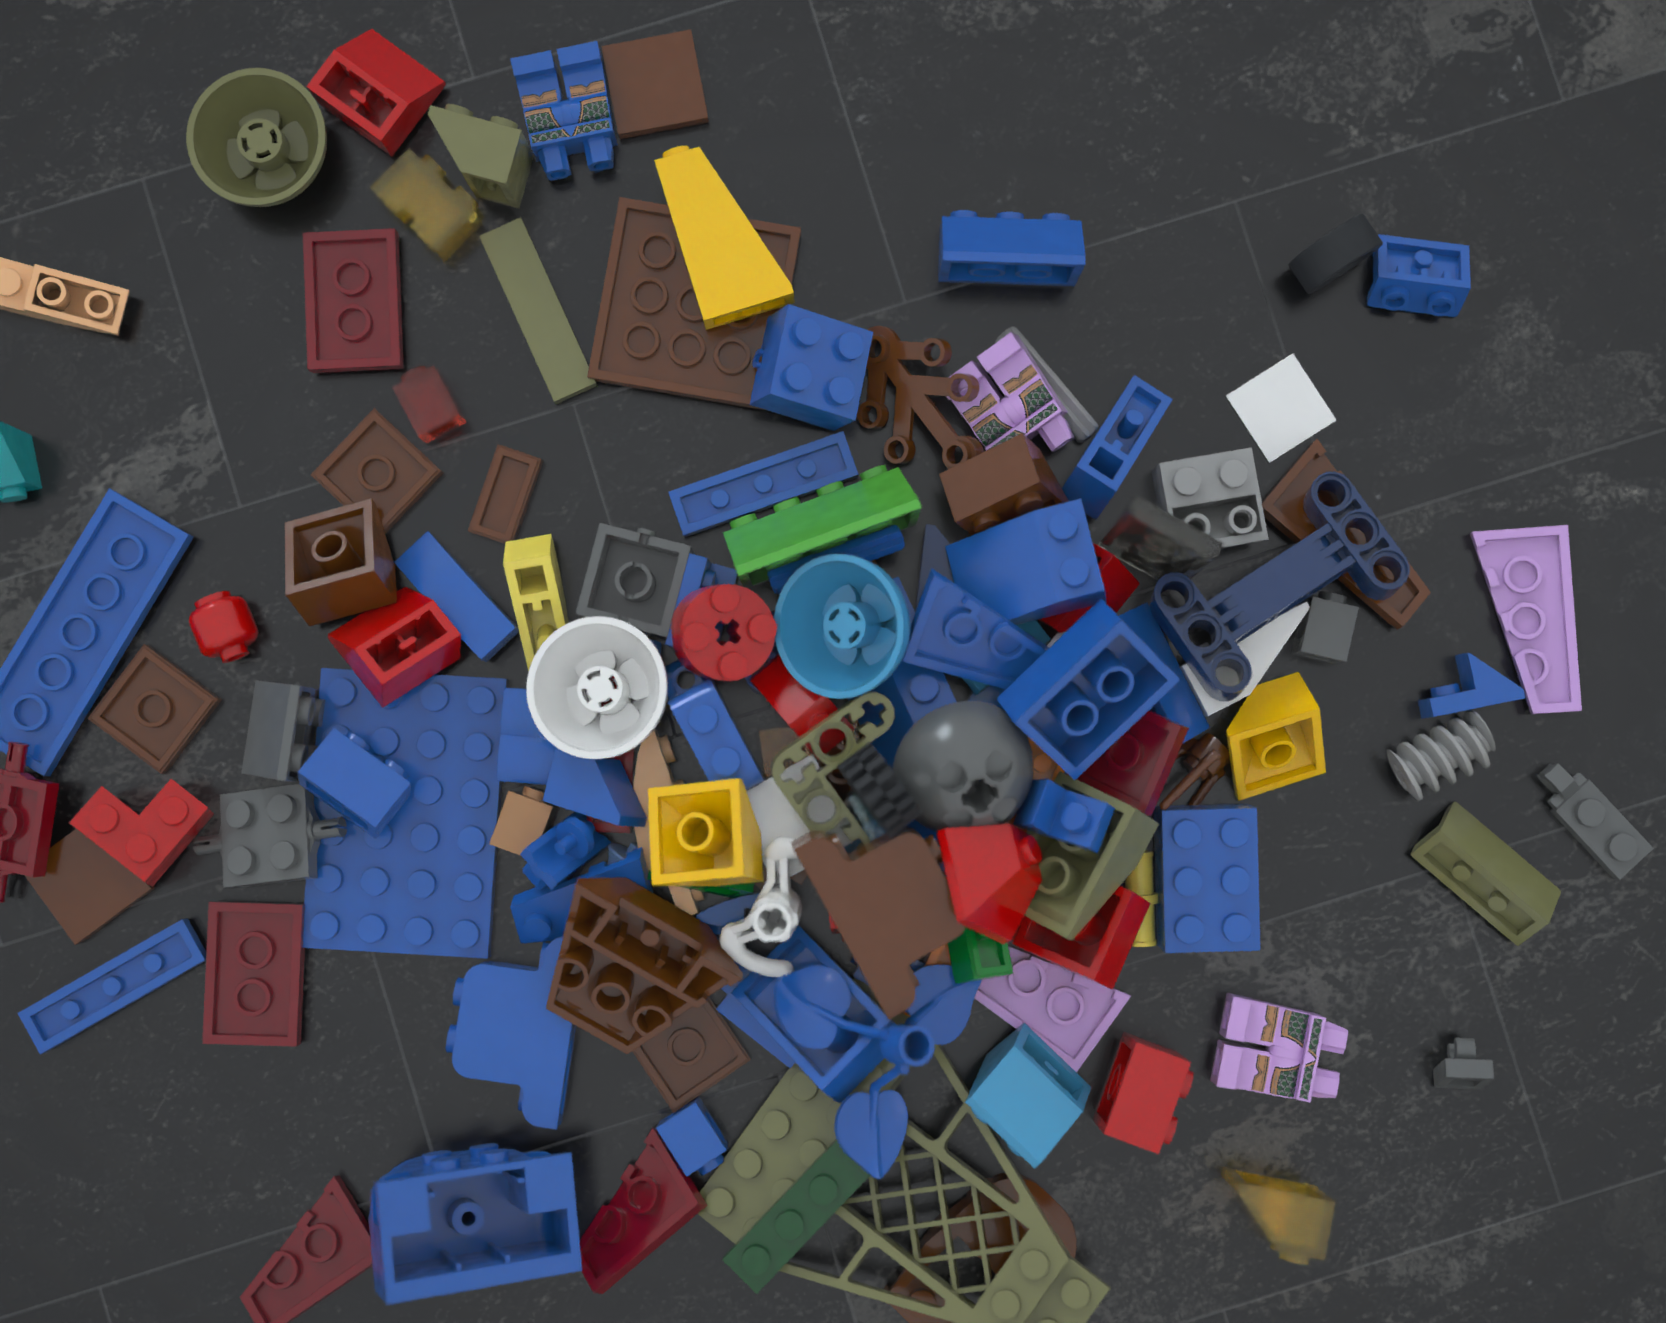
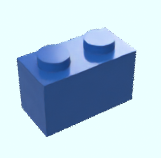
[298,728,411,839]

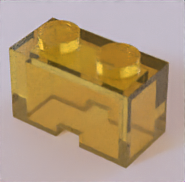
[370,149,482,262]

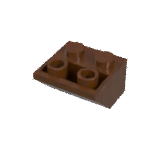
[939,433,1069,535]

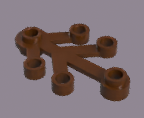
[857,326,984,469]

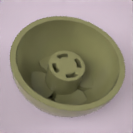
[186,68,327,207]

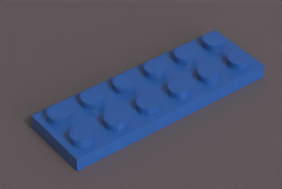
[0,488,194,776]

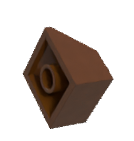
[285,498,397,627]

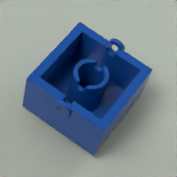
[749,304,873,431]

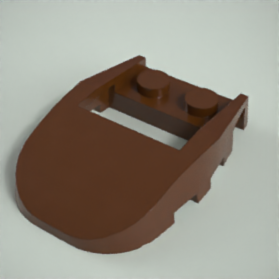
[884,1173,1077,1323]

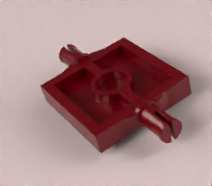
[0,742,59,903]

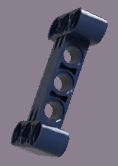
[1149,472,1410,701]

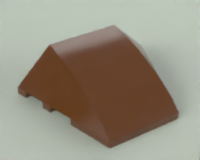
[546,877,743,1054]

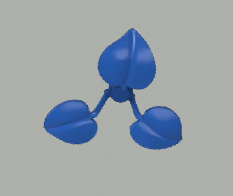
[774,965,982,1179]

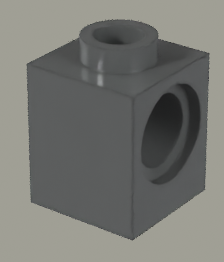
[1291,591,1359,664]

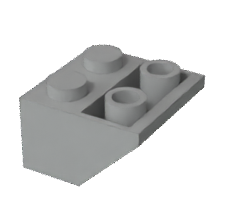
[1151,447,1268,556]

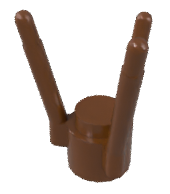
[1159,733,1230,810]

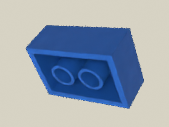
[997,598,1180,780]
[1154,804,1260,953]

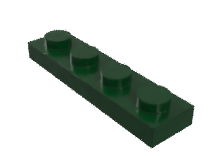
[722,1138,870,1294]

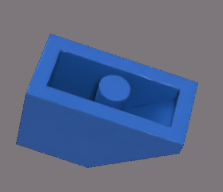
[543,747,647,827]

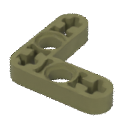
[771,691,894,849]

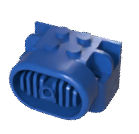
[369,1143,582,1305]

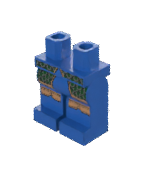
[510,41,618,181]

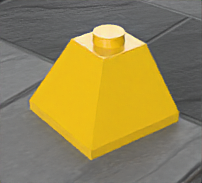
[1226,672,1326,801]
[648,778,764,886]

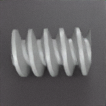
[1387,709,1496,801]

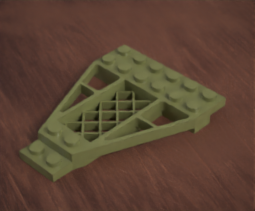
[698,977,1111,1323]

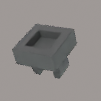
[1433,1038,1494,1089]

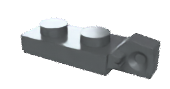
[1536,763,1654,880]

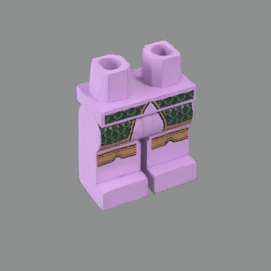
[946,332,1074,452]
[1210,992,1348,1102]

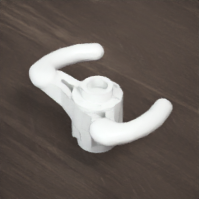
[720,837,803,977]

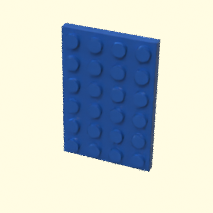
[303,668,509,959]

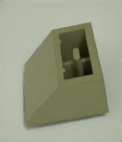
[428,104,534,208]

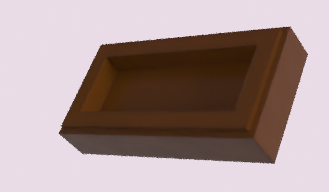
[468,444,543,544]

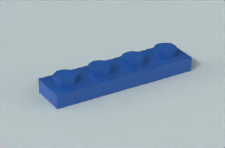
[668,431,859,537]
[17,918,206,1054]

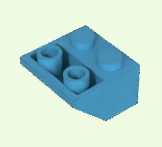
[965,1023,1092,1168]

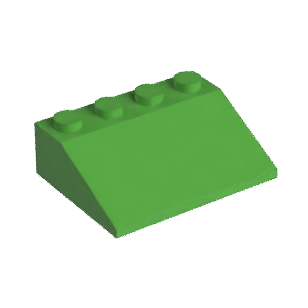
[723,465,922,588]

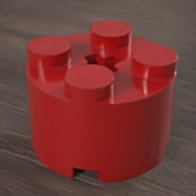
[671,584,777,681]

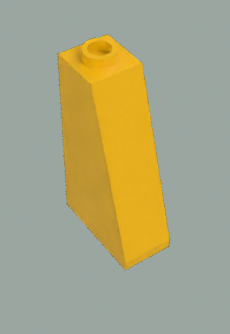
[654,146,795,330]

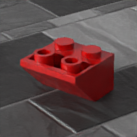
[306,29,446,157]
[327,586,461,708]

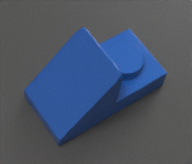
[1417,652,1525,718]
[1013,779,1115,853]

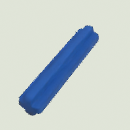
[768,525,905,594]

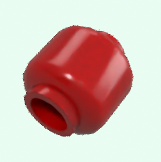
[188,591,259,663]

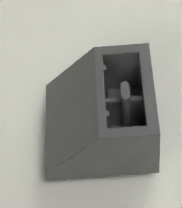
[241,680,326,781]

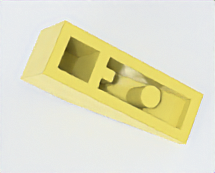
[503,534,569,672]

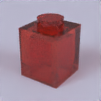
[392,366,467,444]

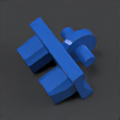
[520,812,611,890]

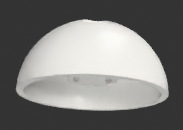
[526,616,668,759]

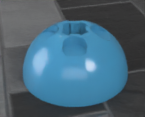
[774,554,910,699]

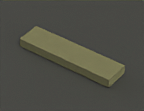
[479,217,598,404]

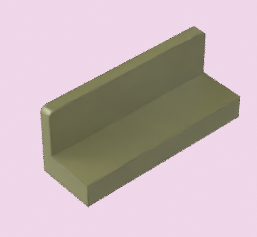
[1410,802,1561,946]

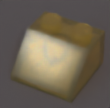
[1221,1167,1335,1264]

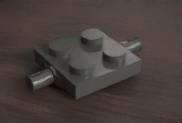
[193,784,347,889]

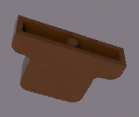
[791,826,965,1020]

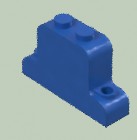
[665,660,766,791]
[446,936,576,1129]

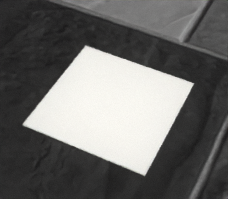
[1226,353,1336,463]

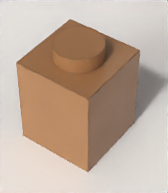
[489,785,560,856]

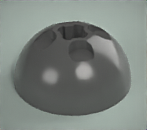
[893,701,1034,833]

